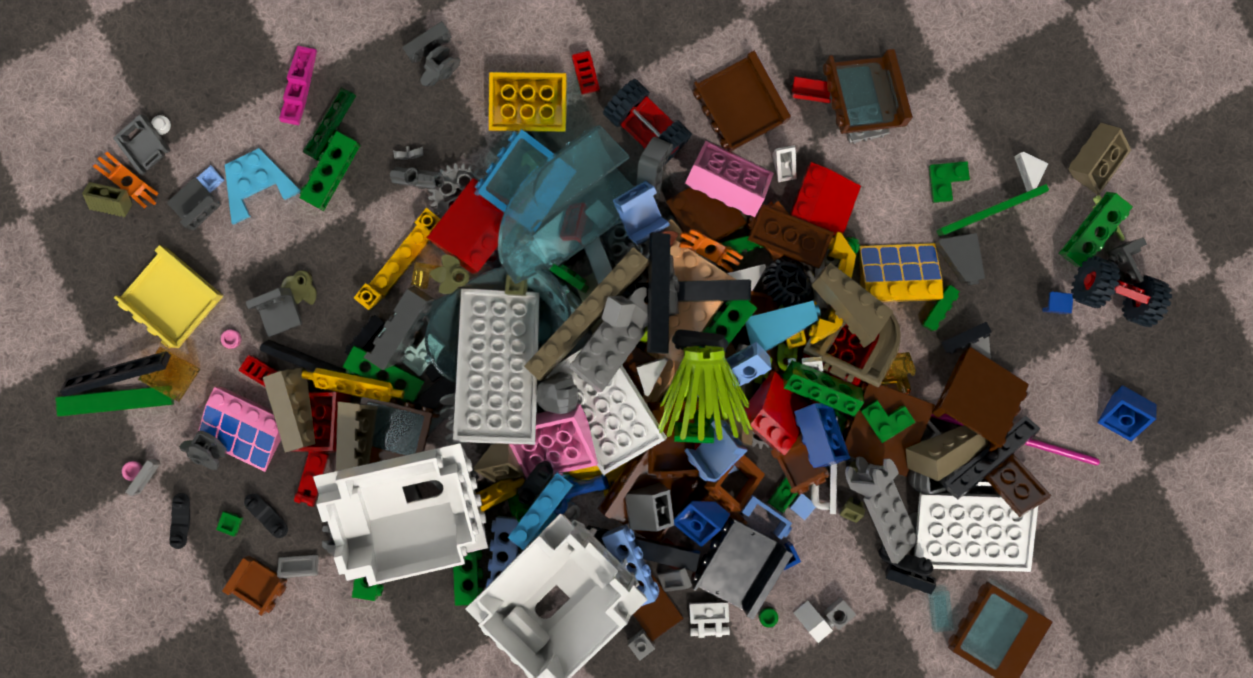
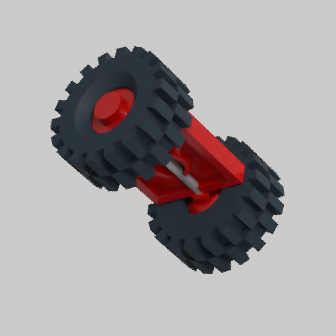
[603,78,692,166]
[1071,256,1172,327]

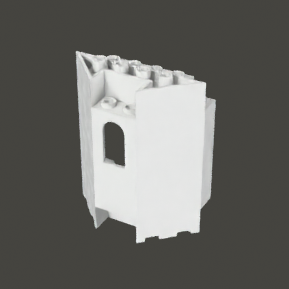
[313,443,488,586]
[466,514,647,678]

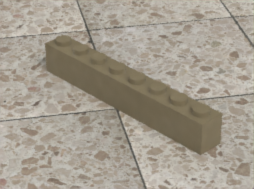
[524,247,649,382]

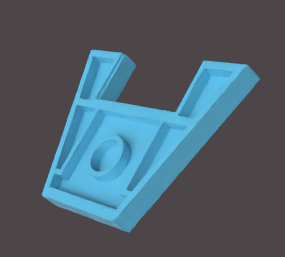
[225,148,300,225]

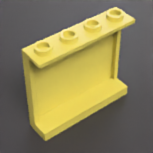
[114,245,223,348]

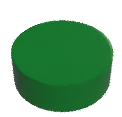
[759,607,778,628]

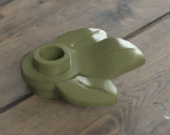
[430,255,469,294]
[281,270,317,305]

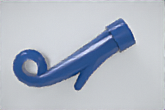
[553,474,609,515]

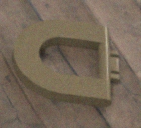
[803,307,901,387]

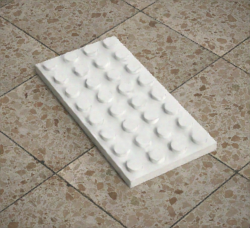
[453,288,539,445]

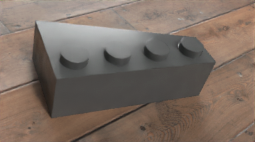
[364,286,434,370]

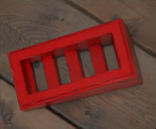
[572,51,600,95]
[238,355,278,387]

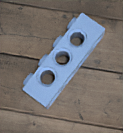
[698,342,771,399]
[486,516,521,587]
[602,524,659,606]

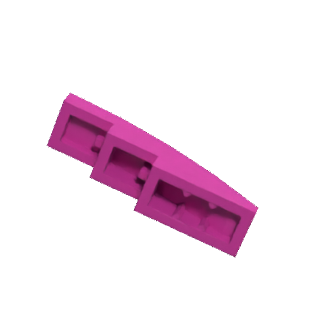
[279,46,317,126]

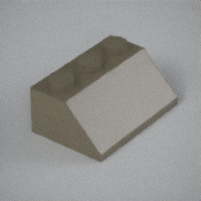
[1068,123,1131,195]

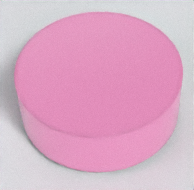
[221,329,241,349]
[122,461,142,481]

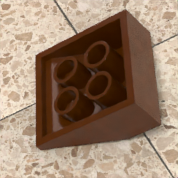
[666,188,747,249]

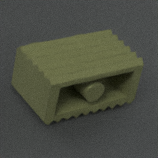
[82,182,132,217]

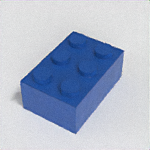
[794,403,851,468]

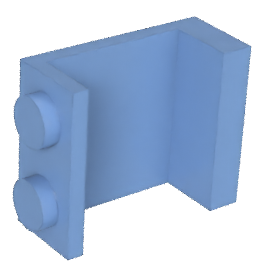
[613,181,670,245]
[685,420,748,482]
[741,495,792,539]

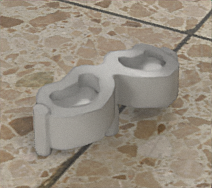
[393,146,423,160]

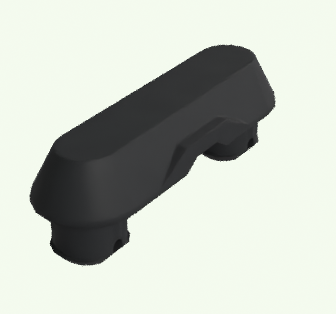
[672,330,728,352]
[518,461,553,504]
[169,493,190,549]
[244,493,288,538]
[878,544,934,576]

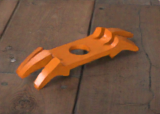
[93,152,159,208]
[679,229,743,273]

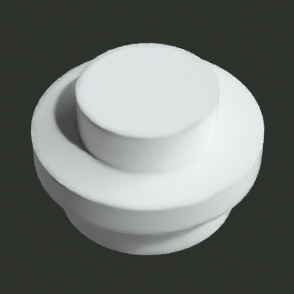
[151,115,171,135]

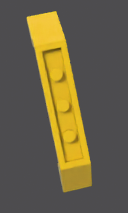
[354,208,440,310]
[809,232,856,344]

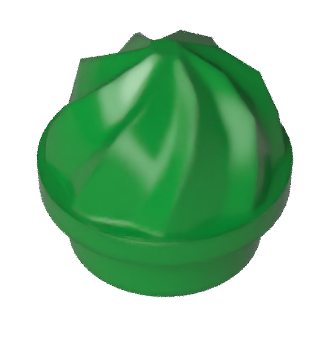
[845,237,860,254]

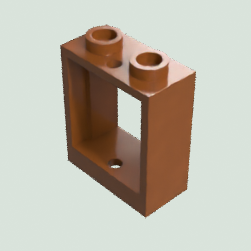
[704,455,765,512]

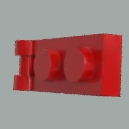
[294,452,329,507]

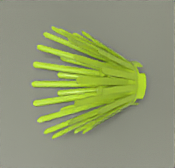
[658,346,752,441]

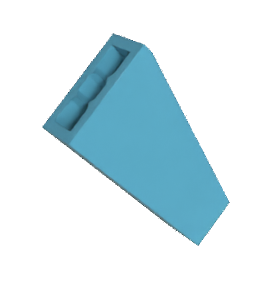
[745,301,821,351]

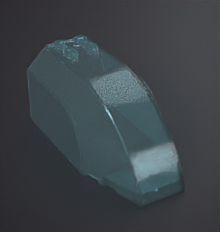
[498,125,634,284]

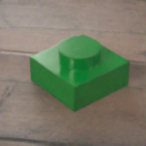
[216,511,243,537]

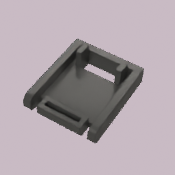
[113,114,171,175]

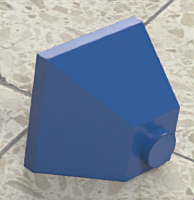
[674,501,730,547]

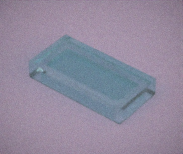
[929,590,954,632]

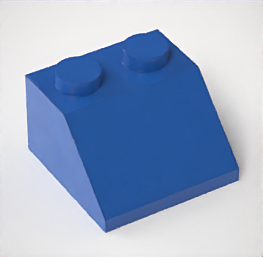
[1097,385,1157,441]

